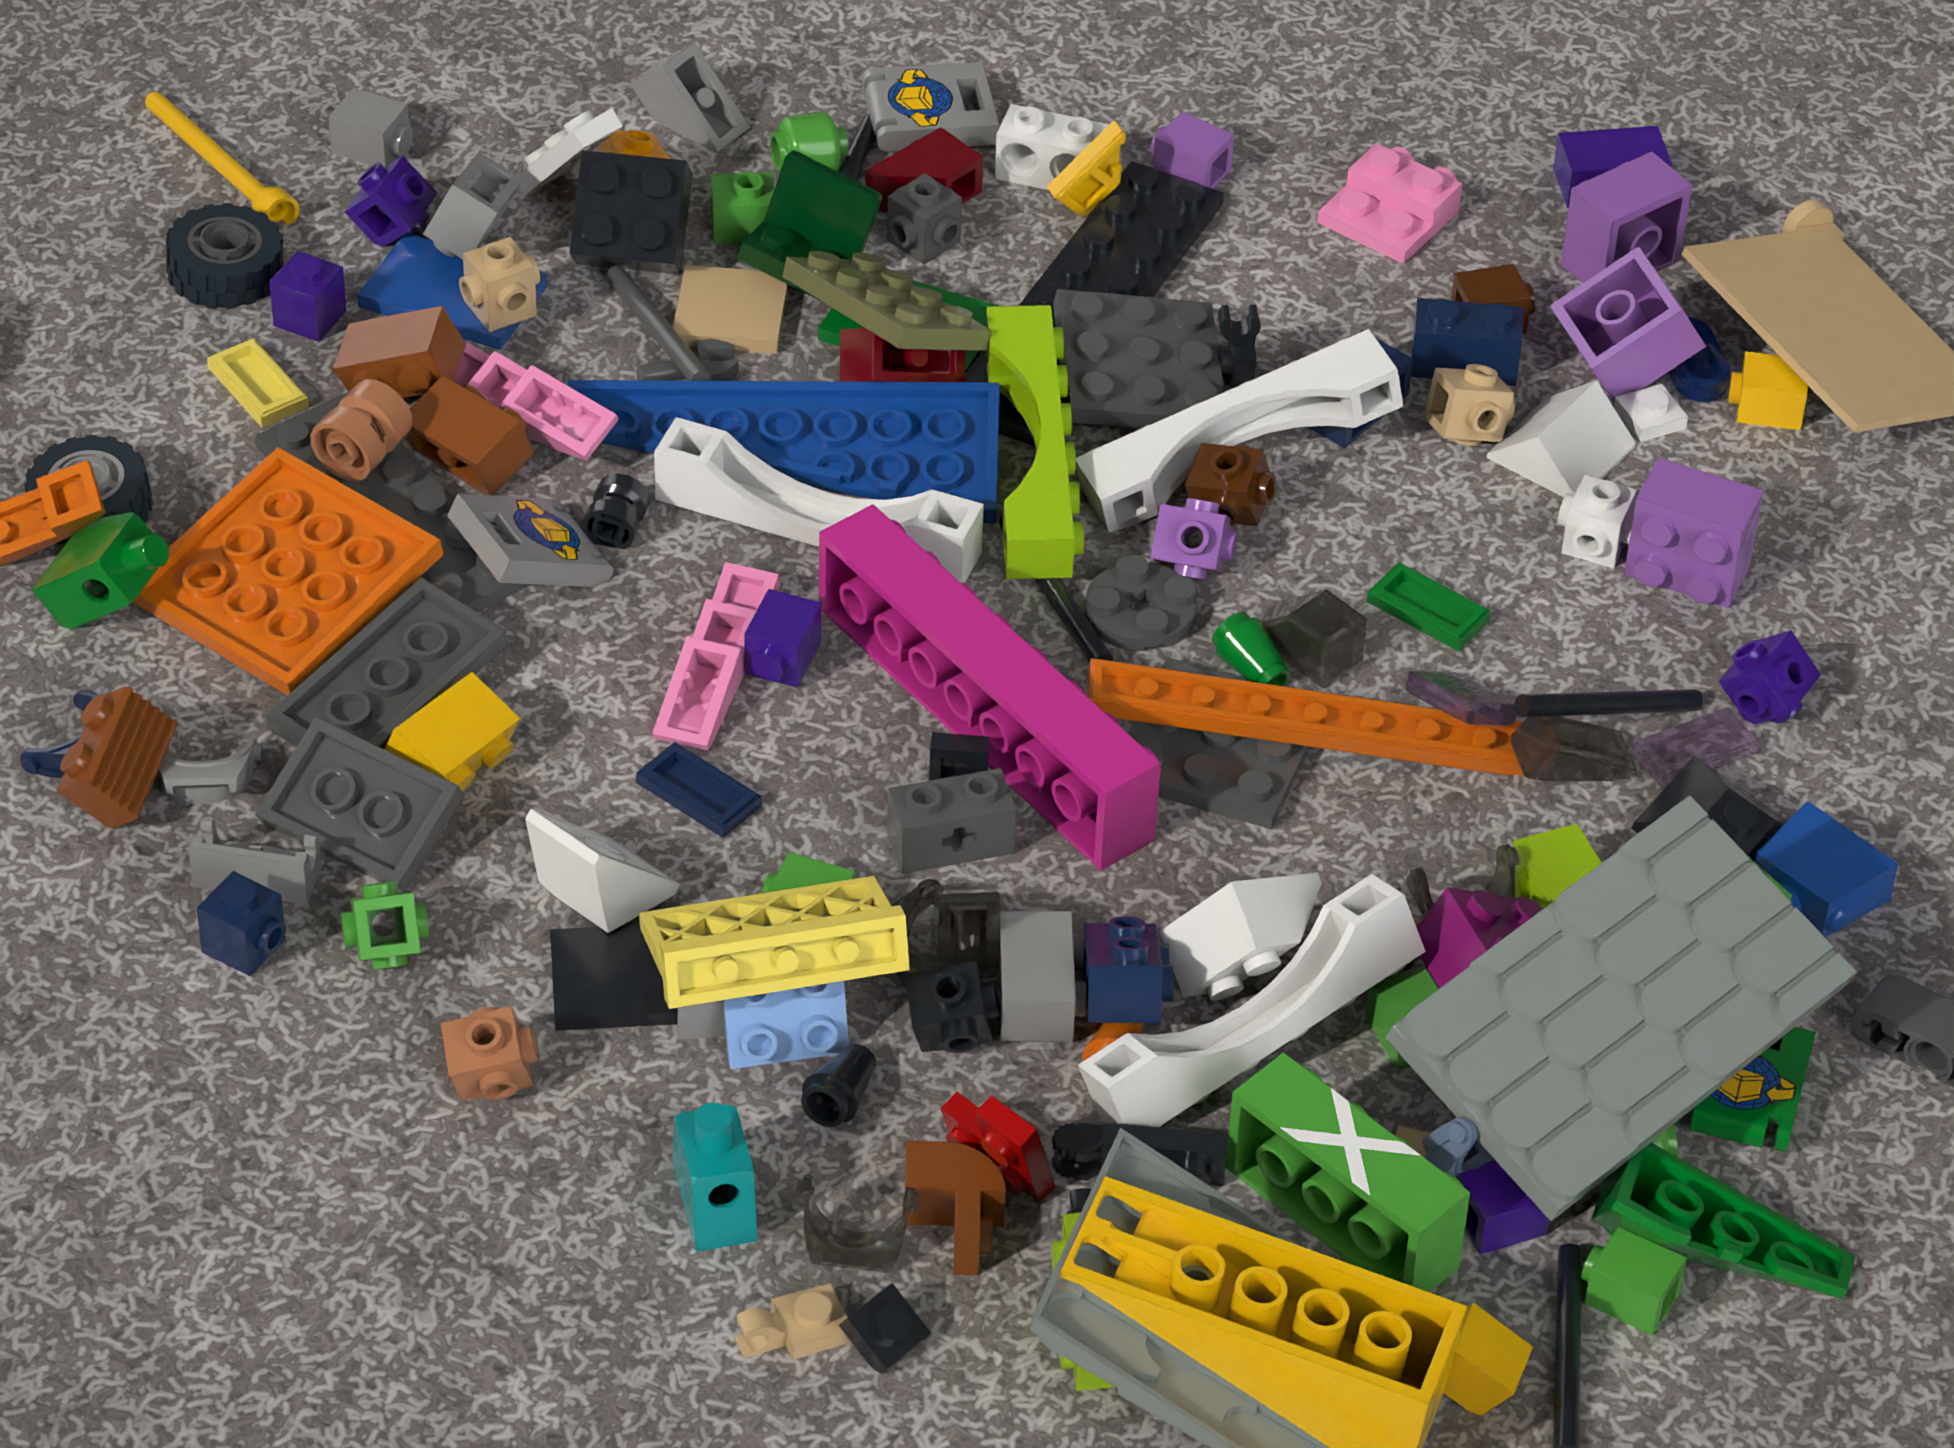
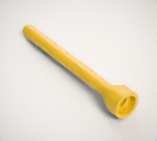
[145,91,300,225]

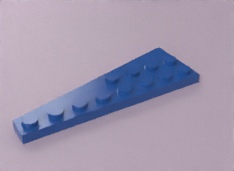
[567,380,1000,523]

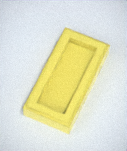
[207,338,309,427]

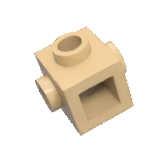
[459,237,540,332]
[1423,364,1515,446]

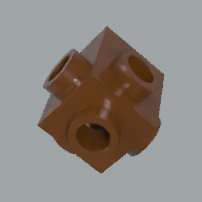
[1185,443,1276,526]

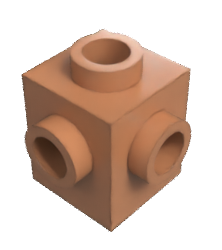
[440,1006,540,1101]

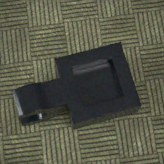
[1218,304,1261,389]

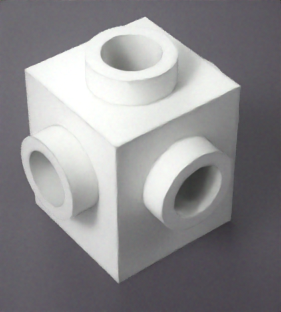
[1557,475,1637,568]

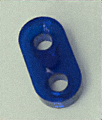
[1668,317,1730,402]

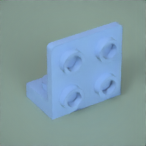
[723,915,849,1069]

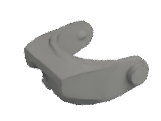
[155,738,262,806]

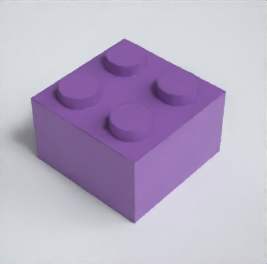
[1561,151,1692,283]
[1550,246,1706,402]
[1624,457,1764,608]

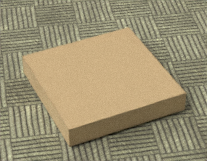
[673,265,789,354]

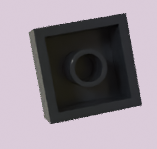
[569,150,693,275]

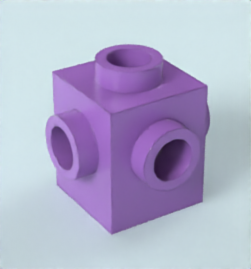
[1150,498,1238,580]

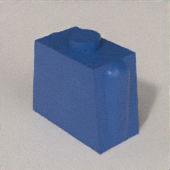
[1751,801,1898,938]

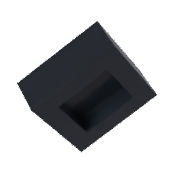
[929,732,990,781]
[839,1283,931,1374]

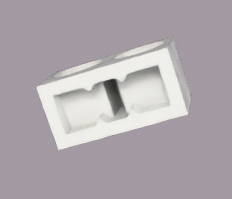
[995,104,1109,190]

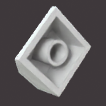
[1159,872,1322,1001]

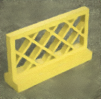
[639,876,910,1009]

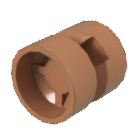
[310,379,413,482]

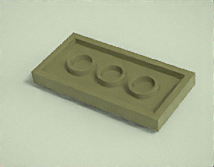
[782,251,991,351]

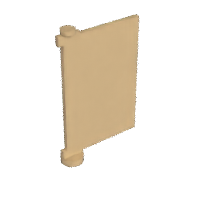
[1681,199,1954,433]

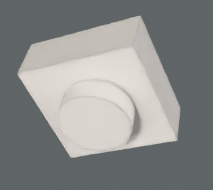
[1614,384,1688,442]

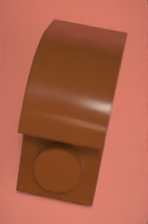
[904,1141,1006,1275]

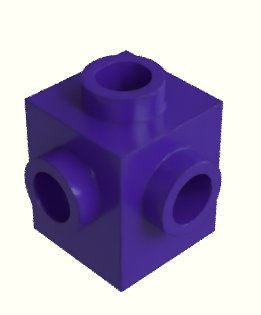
[344,156,438,247]
[1718,630,1821,724]

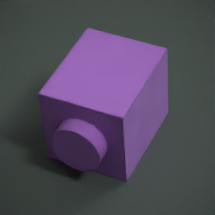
[1150,112,1234,189]

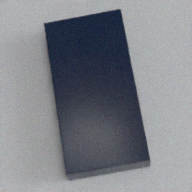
[636,742,762,838]

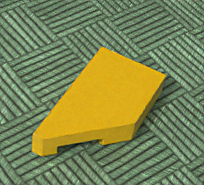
[1046,120,1126,217]

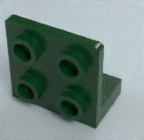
[737,150,882,303]

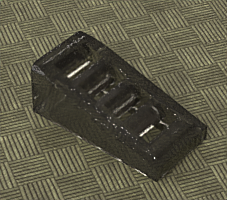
[1510,716,1638,781]

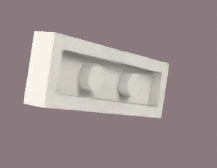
[517,108,623,194]

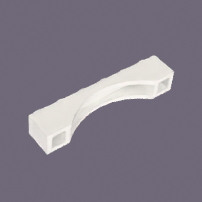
[1076,329,1403,533]
[654,417,984,583]
[1078,874,1426,1128]

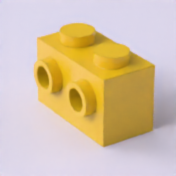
[384,672,521,791]

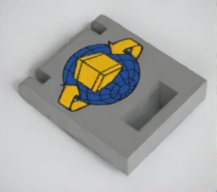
[862,62,1000,152]
[447,493,614,587]

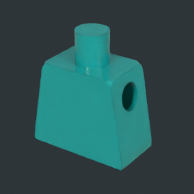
[672,1102,757,1252]

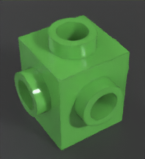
[341,881,429,969]

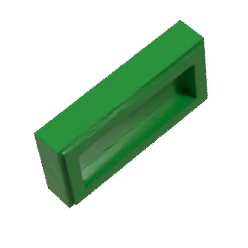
[1366,562,1491,651]

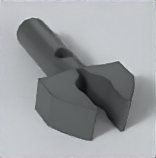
[636,339,739,381]

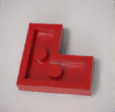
[940,1091,1056,1202]

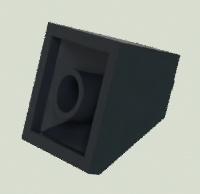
[1631,755,1788,858]

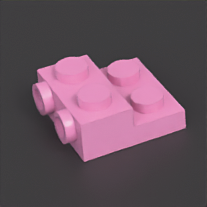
[1317,143,1463,264]

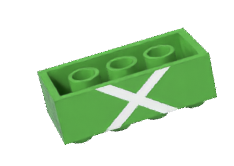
[1226,1052,1470,1292]

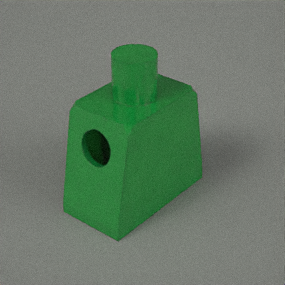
[31,512,169,629]

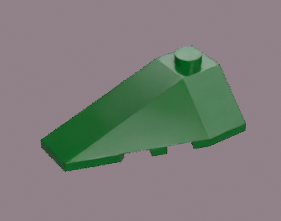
[1591,1142,1855,1299]

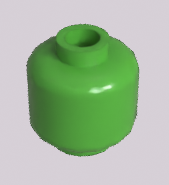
[770,111,849,172]

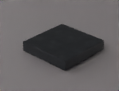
[550,925,676,1031]

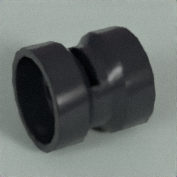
[582,474,650,549]

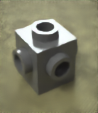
[887,173,962,264]

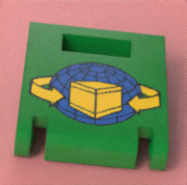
[1674,1027,1816,1153]

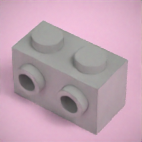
[998,911,1086,1042]

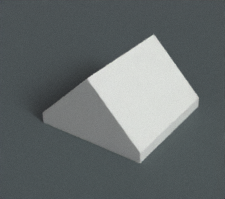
[1486,380,1636,497]
[525,809,680,933]

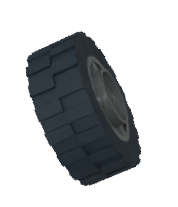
[166,203,283,309]

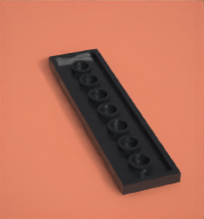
[964,161,1224,447]

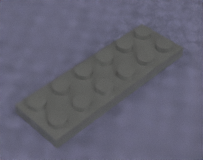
[256,392,533,612]

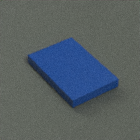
[357,233,547,350]

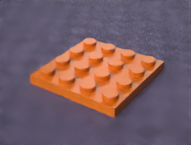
[132,447,444,696]

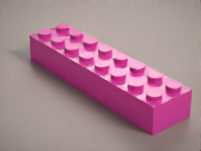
[819,504,1161,871]

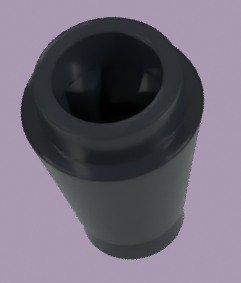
[801,1044,877,1127]

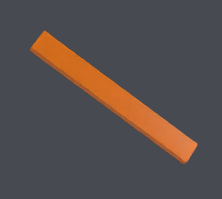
[1086,658,1541,776]

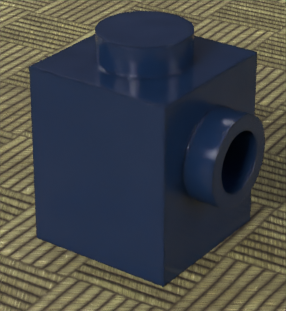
[197,871,286,976]

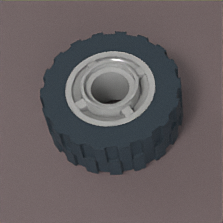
[24,435,153,545]

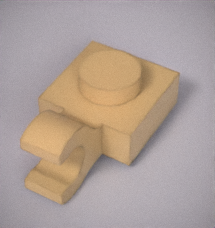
[735,1283,851,1360]

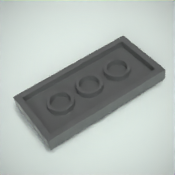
[266,577,507,749]

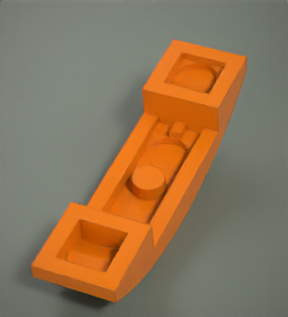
[0,460,105,566]

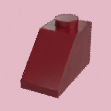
[839,328,965,382]

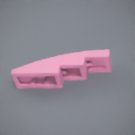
[454,341,619,461]
[652,562,781,751]

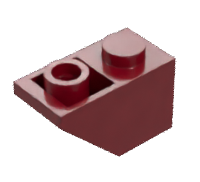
[865,127,983,212]

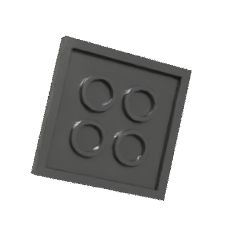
[1053,289,1224,428]
[1128,657,1311,830]

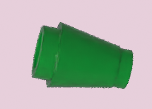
[1212,612,1291,686]

